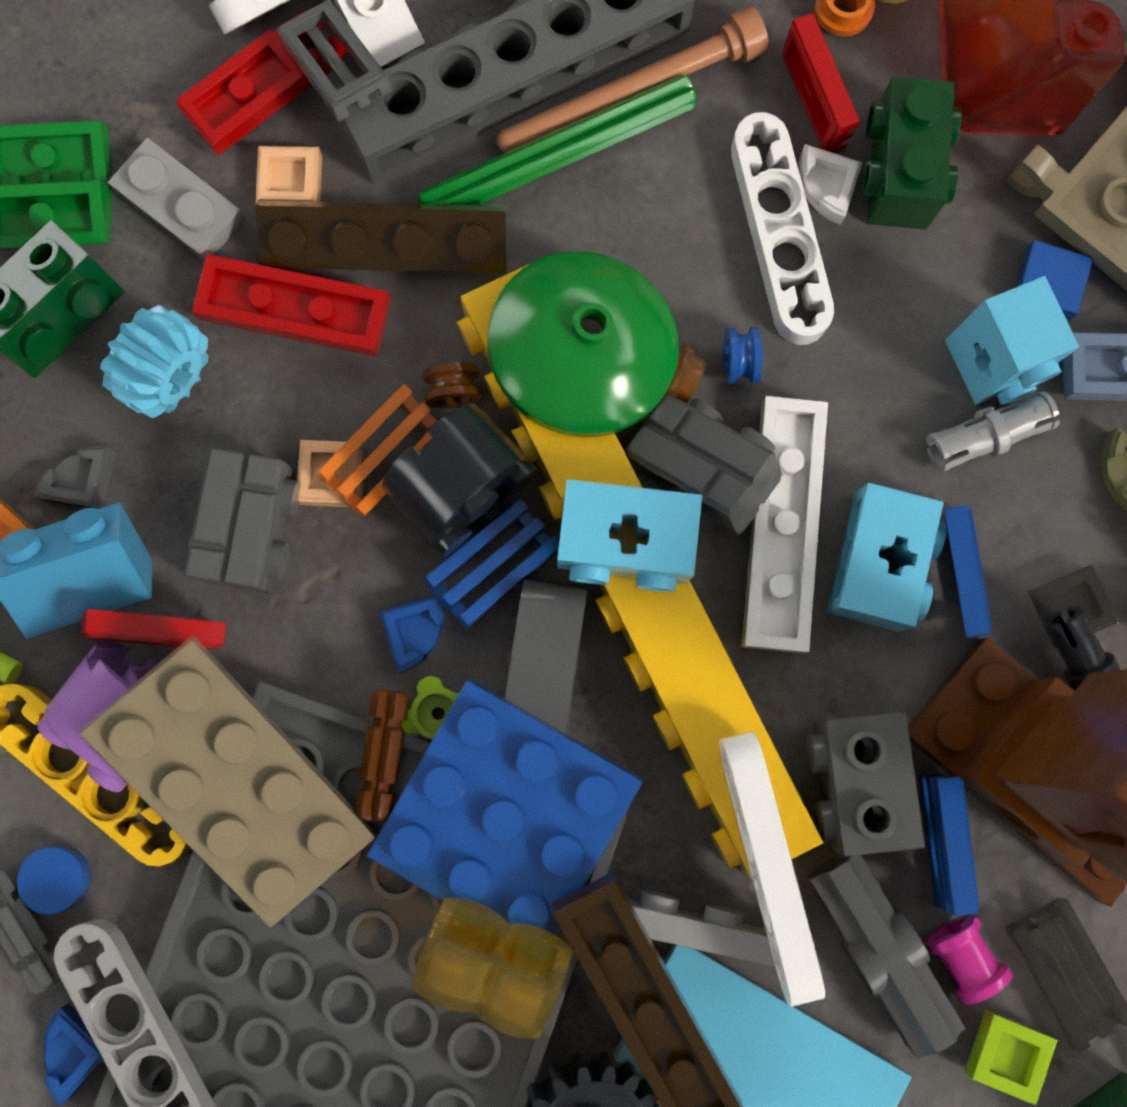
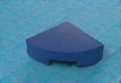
[379,595,445,674]
[44,1004,104,1106]

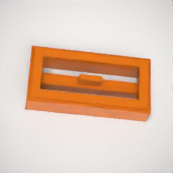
[315,384,437,519]

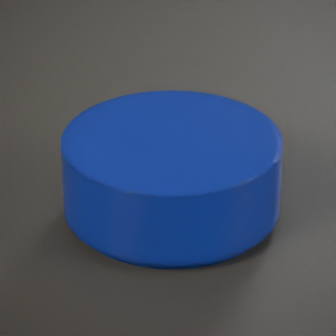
[17,845,91,915]

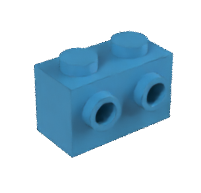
[0,502,152,639]

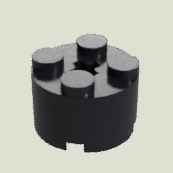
[382,403,539,558]

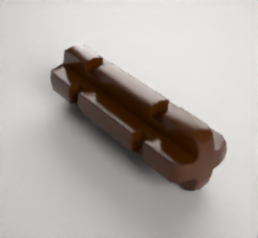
[354,689,409,822]

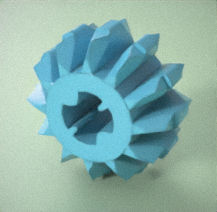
[100,305,209,418]

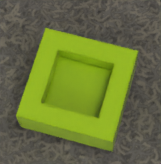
[964,1009,1058,1105]

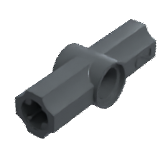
[807,855,966,1059]

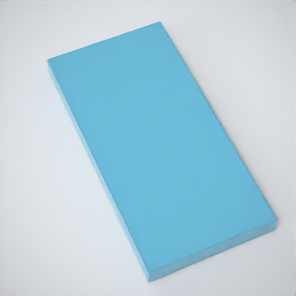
[613,944,912,1107]

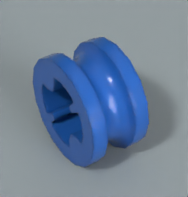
[723,327,763,384]

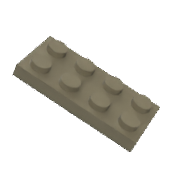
[79,635,375,928]

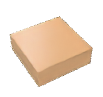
[255,146,322,205]
[297,440,366,507]

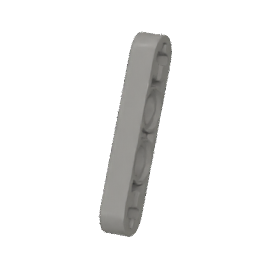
[54,919,216,1107]

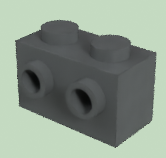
[806,712,925,857]

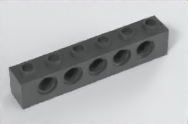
[341,0,695,184]

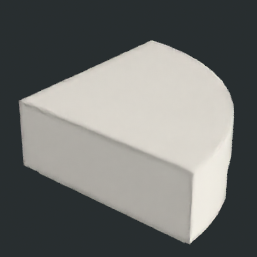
[798,144,862,225]

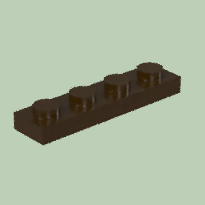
[255,200,507,273]
[552,872,743,1107]

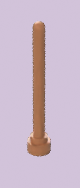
[496,6,769,153]

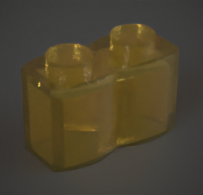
[411,898,573,1039]

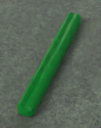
[418,75,697,205]

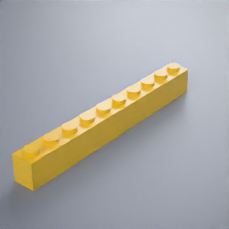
[457,264,823,879]

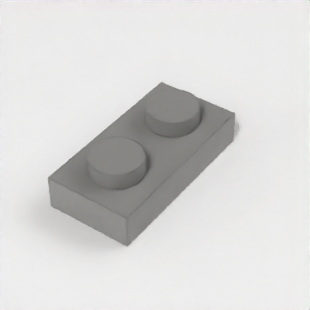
[107,137,246,262]

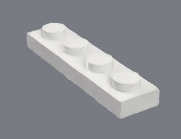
[741,396,828,654]

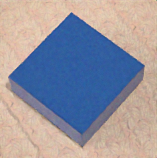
[1015,240,1093,321]

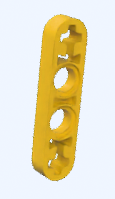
[0,684,191,866]

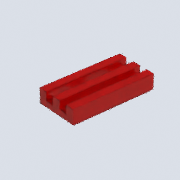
[781,13,860,153]
[80,609,226,650]

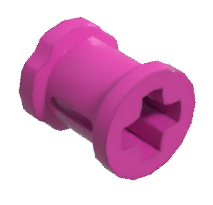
[924,914,1013,1005]

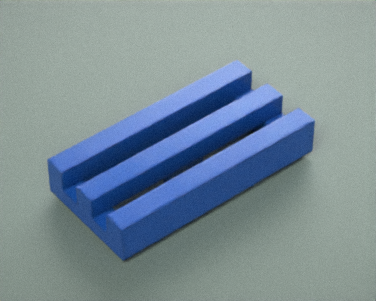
[424,498,559,630]
[944,505,993,639]
[919,775,980,916]

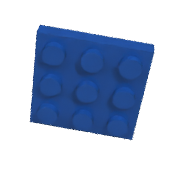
[367,679,643,959]

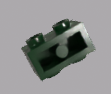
[862,76,962,230]
[0,220,125,379]

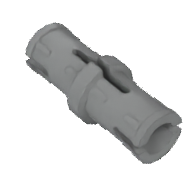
[926,391,1060,472]

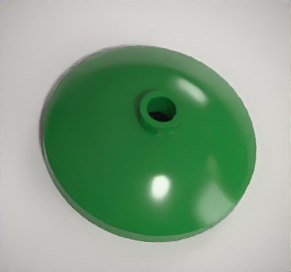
[487,251,679,437]

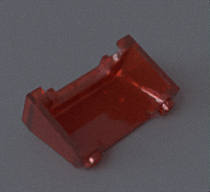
[940,0,1124,135]

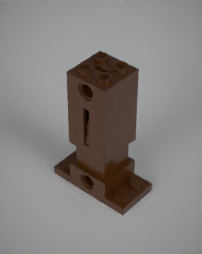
[908,637,1127,907]

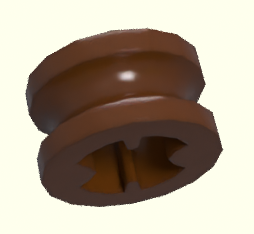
[422,362,482,409]

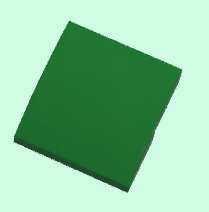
[0,120,112,250]

